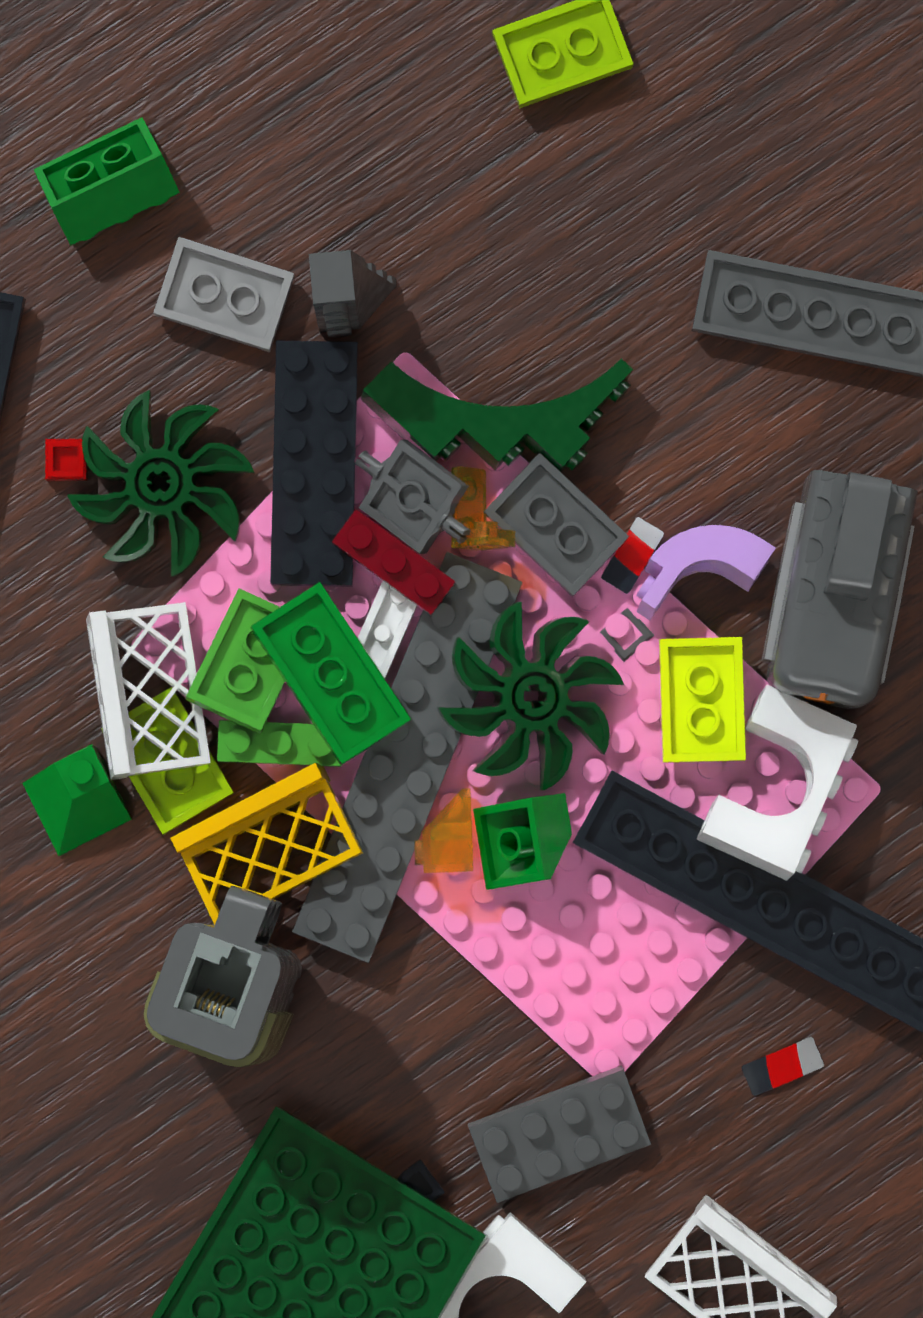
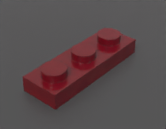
[332,509,456,616]

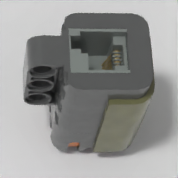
[144,886,302,1067]

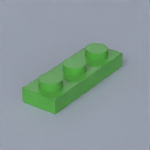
[217,720,341,767]

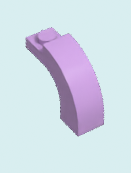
[636,525,776,620]

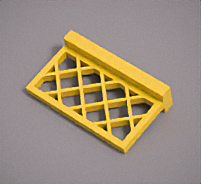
[170,763,363,925]

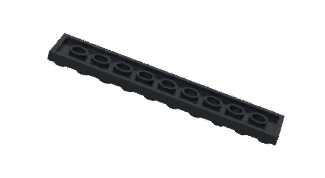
[573,771,923,1033]

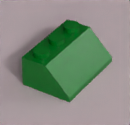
[33,117,180,246]

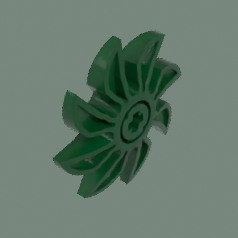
[67,390,255,577]
[437,602,624,790]

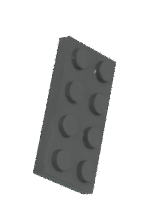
[468,1065,651,1203]

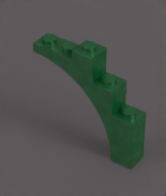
[361,358,633,472]

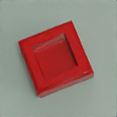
[45,439,87,481]

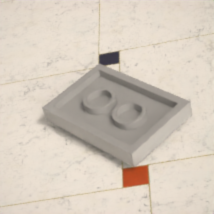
[153,237,295,352]

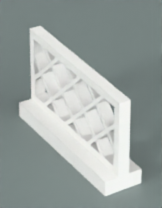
[86,602,211,780]
[644,1195,837,1318]

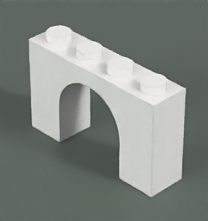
[697,685,858,881]
[441,1212,586,1318]

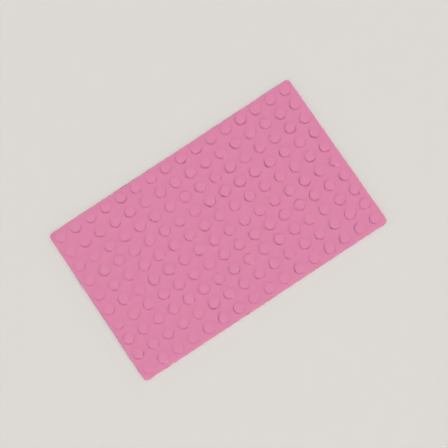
[132,353,881,1076]

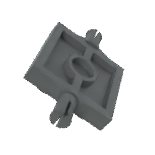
[355,440,471,554]

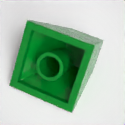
[22,744,133,856]
[473,793,572,890]

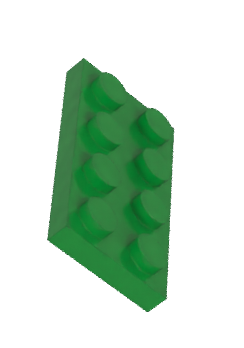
[250,582,411,766]

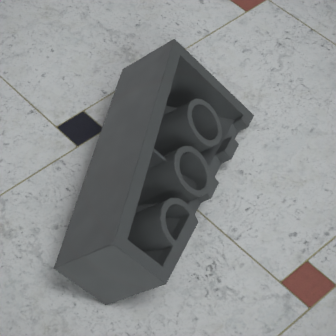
[309,250,396,338]

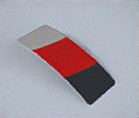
[601,517,664,594]
[741,1037,824,1096]

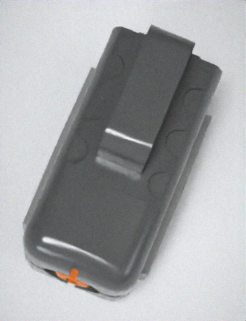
[762,470,918,709]

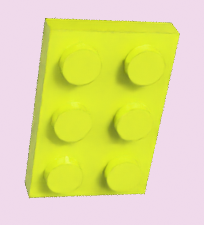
[659,637,746,763]

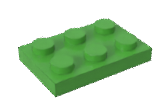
[186,588,285,734]

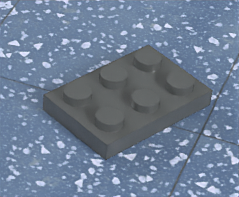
[483,453,629,597]

